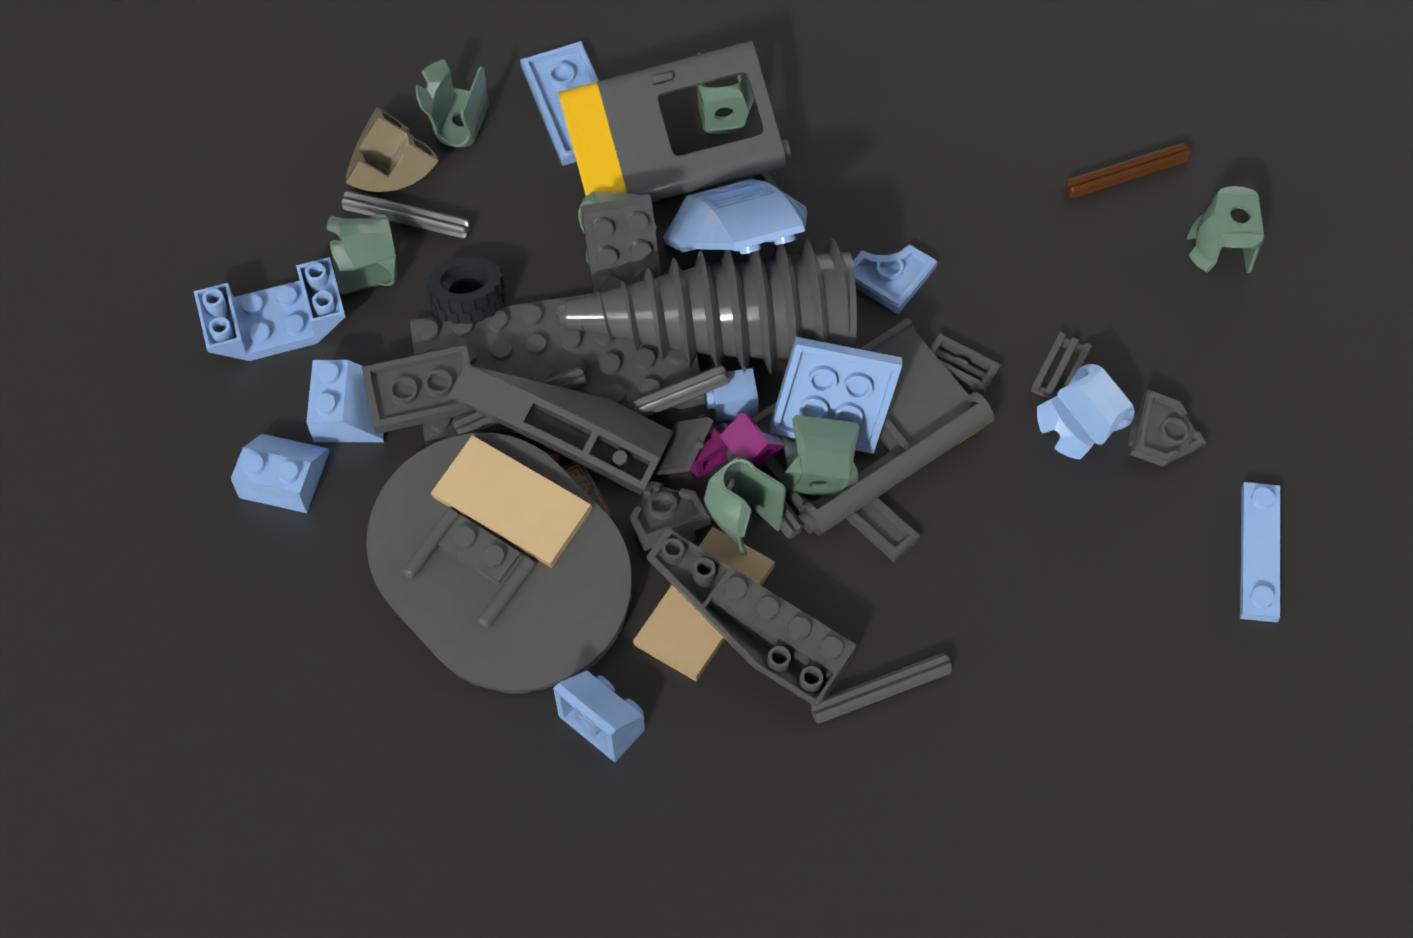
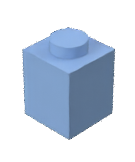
[705,368,758,422]

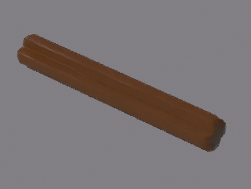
[1065,143,1191,198]

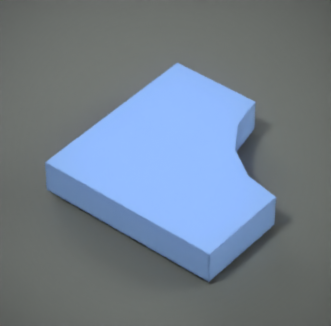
[853,244,938,314]

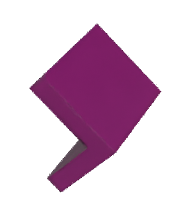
[719,413,785,469]
[691,414,727,478]

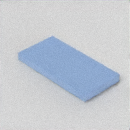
[520,41,599,166]

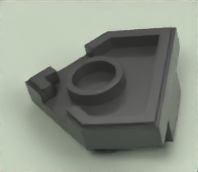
[1128,389,1207,467]
[629,480,711,551]

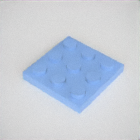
[770,337,903,454]

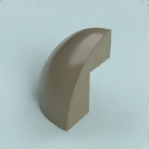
[346,107,438,192]

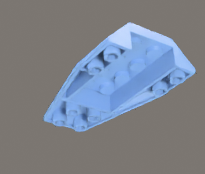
[663,179,807,254]

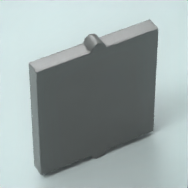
[653,417,713,475]

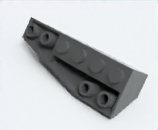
[449,364,673,495]
[647,528,857,707]

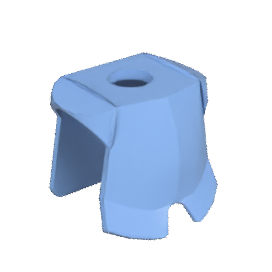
[1037,364,1135,460]

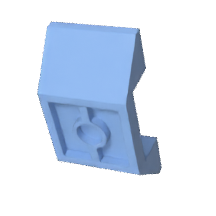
[194,257,346,361]

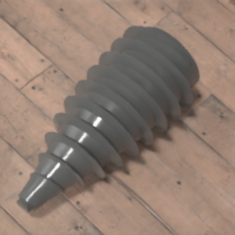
[559,238,857,375]

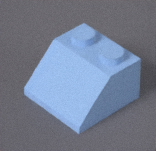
[306,360,385,442]
[231,434,330,513]
[553,670,645,762]

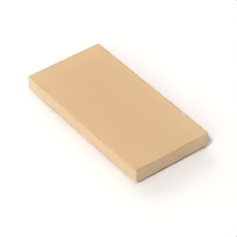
[431,435,593,568]
[633,527,775,682]

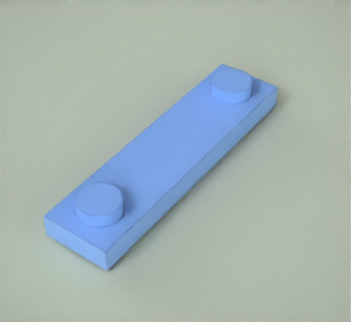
[1240,482,1280,623]

